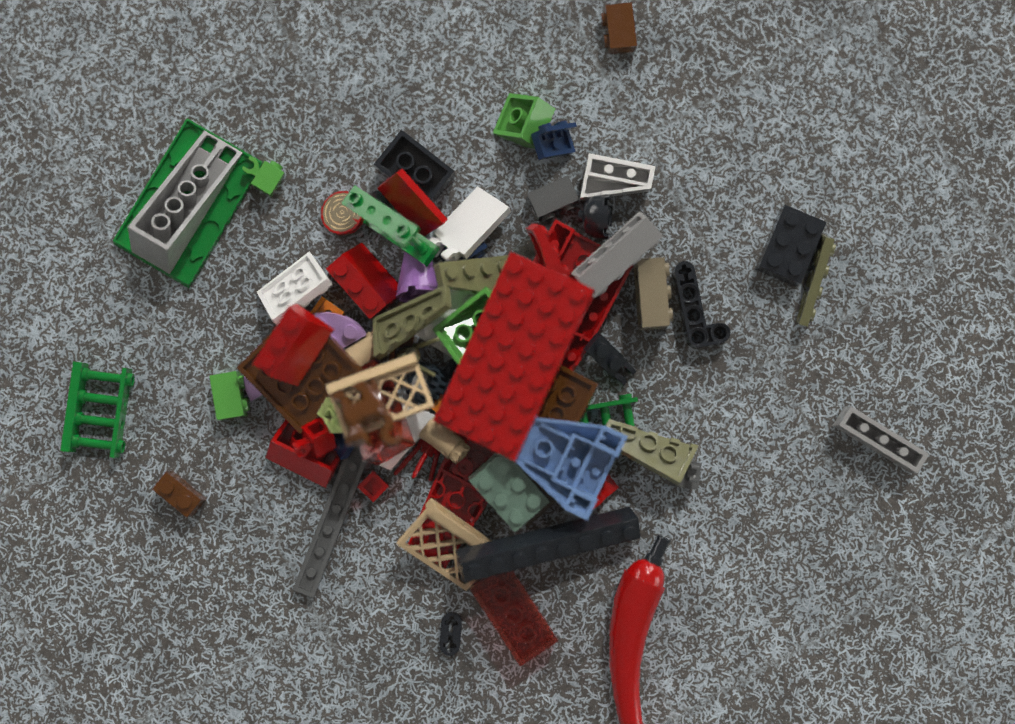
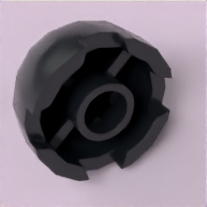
[578,194,613,239]

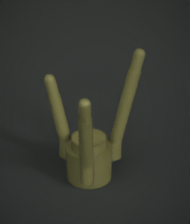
[396,337,440,377]

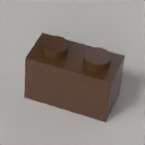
[601,2,637,54]
[152,471,207,518]

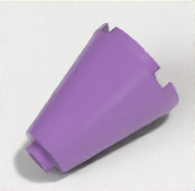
[396,252,438,303]

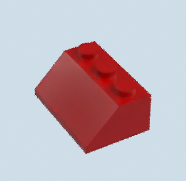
[326,243,399,321]
[253,303,335,386]
[265,419,342,488]

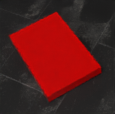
[377,169,448,236]

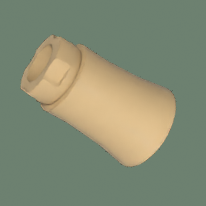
[345,330,376,370]
[419,416,470,464]

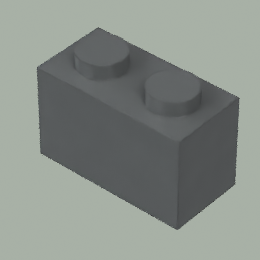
[527,176,579,222]

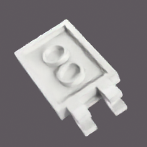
[429,186,511,262]

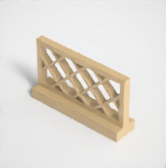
[326,353,434,439]
[397,498,492,591]

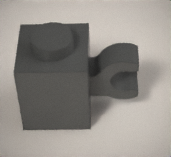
[669,457,702,490]

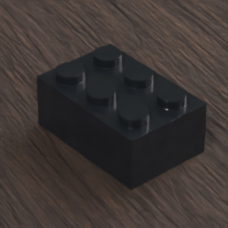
[374,129,456,203]
[755,204,827,287]

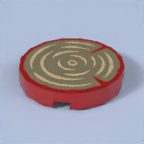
[321,191,364,236]

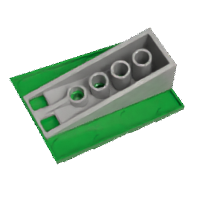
[113,118,263,288]

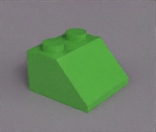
[492,93,555,149]

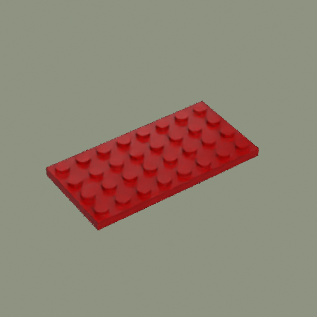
[433,251,595,461]

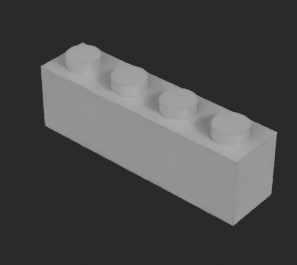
[571,211,663,298]
[833,406,929,473]

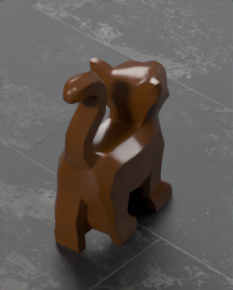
[332,378,402,447]

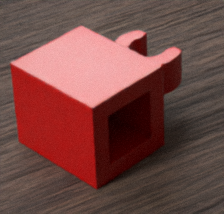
[292,417,337,459]

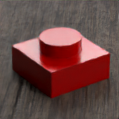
[357,470,389,502]

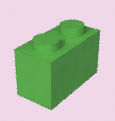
[209,371,250,420]

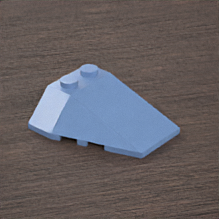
[515,417,628,521]

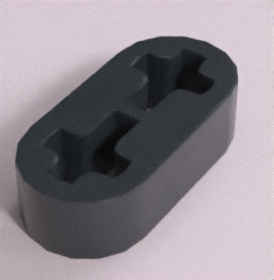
[440,611,462,656]

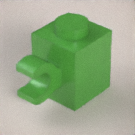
[242,156,285,197]

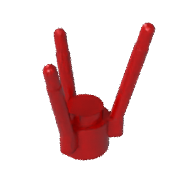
[394,439,441,481]

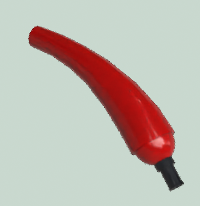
[609,535,671,724]

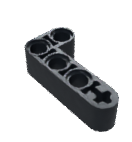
[672,261,731,348]

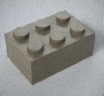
[633,257,673,331]

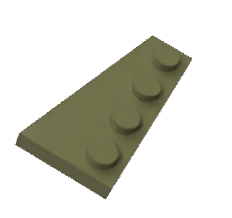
[796,234,836,327]
[433,255,508,294]
[372,285,452,360]
[606,419,699,485]

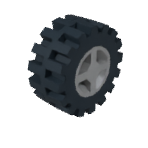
[406,362,447,404]

